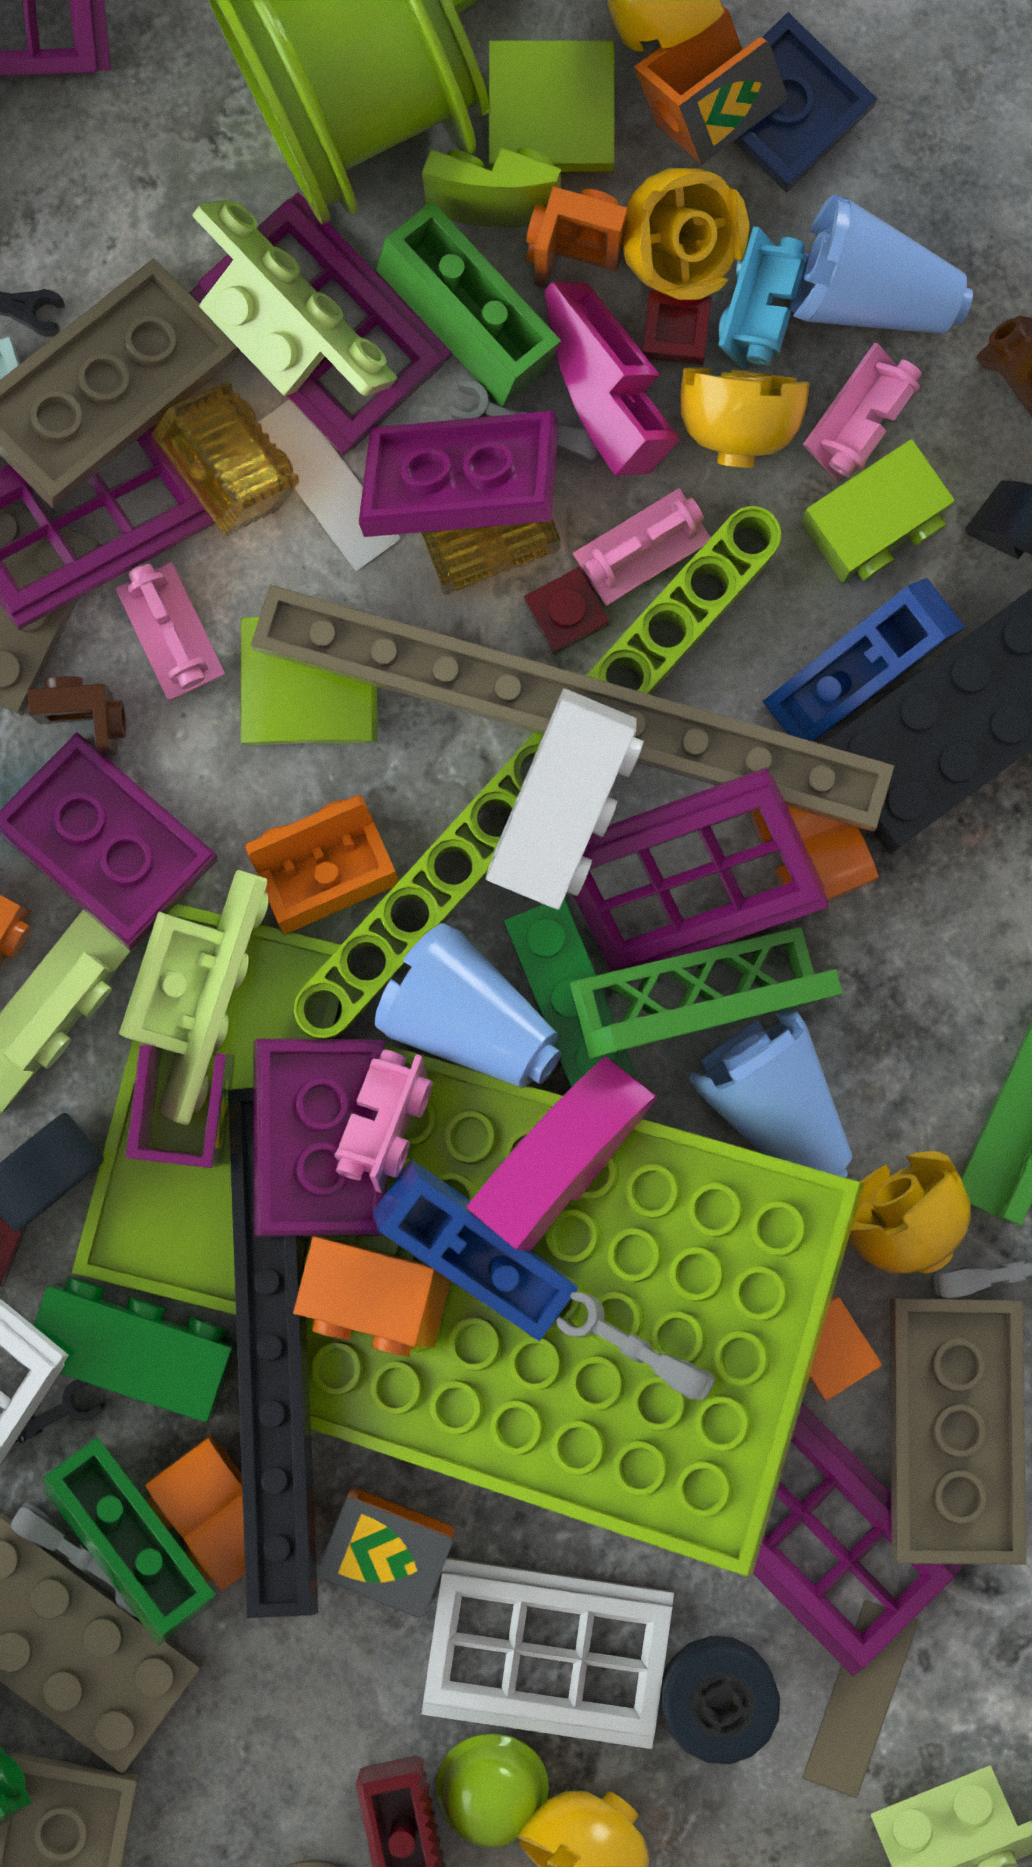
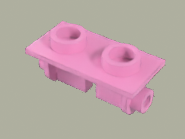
[803,343,922,482]
[572,488,711,607]
[115,561,226,701]
[334,1050,433,1193]

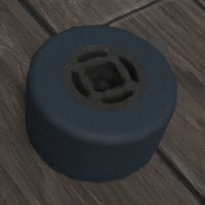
[0,1113,104,1231]
[661,1636,780,1764]

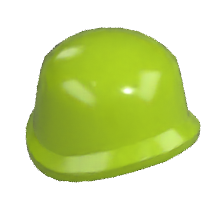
[436,1733,549,1848]

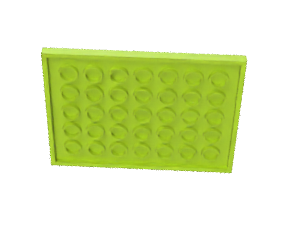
[304,1044,864,1577]

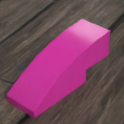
[544,282,680,476]
[466,1056,658,1252]

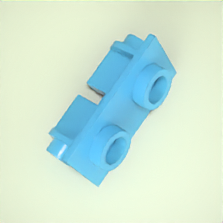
[718,226,808,369]

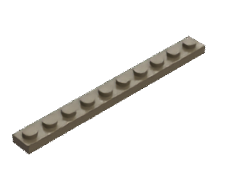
[251,585,895,832]

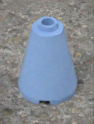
[789,194,973,334]
[375,923,561,1088]
[689,1009,853,1178]

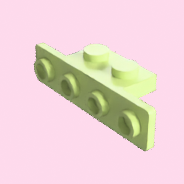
[193,199,397,396]
[119,870,268,1125]
[0,910,142,1117]
[870,1765,1032,1867]

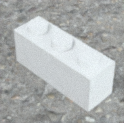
[486,688,643,910]

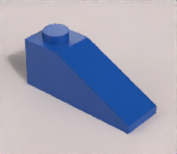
[763,578,965,742]
[372,1159,579,1341]

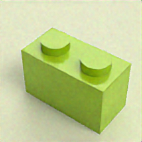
[800,438,955,584]

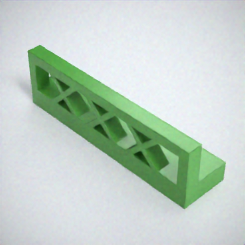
[570,927,843,1059]
[960,1019,1032,1225]

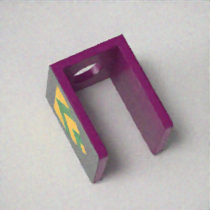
[126,1044,235,1168]

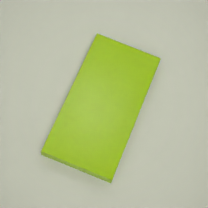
[72,903,354,1315]

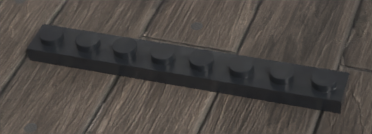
[228,1088,318,1618]

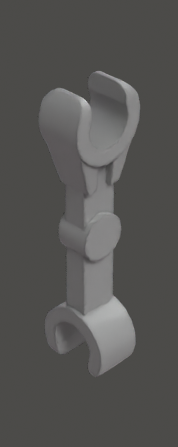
[449,380,600,467]
[932,1260,1032,1299]
[557,1292,715,1400]
[11,1502,137,1617]

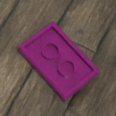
[358,410,559,537]
[0,732,218,952]
[253,1039,387,1237]

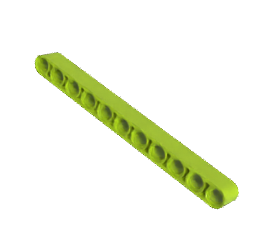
[293,506,781,1039]

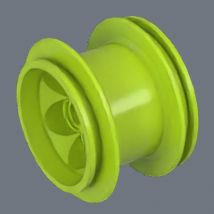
[208,0,490,224]

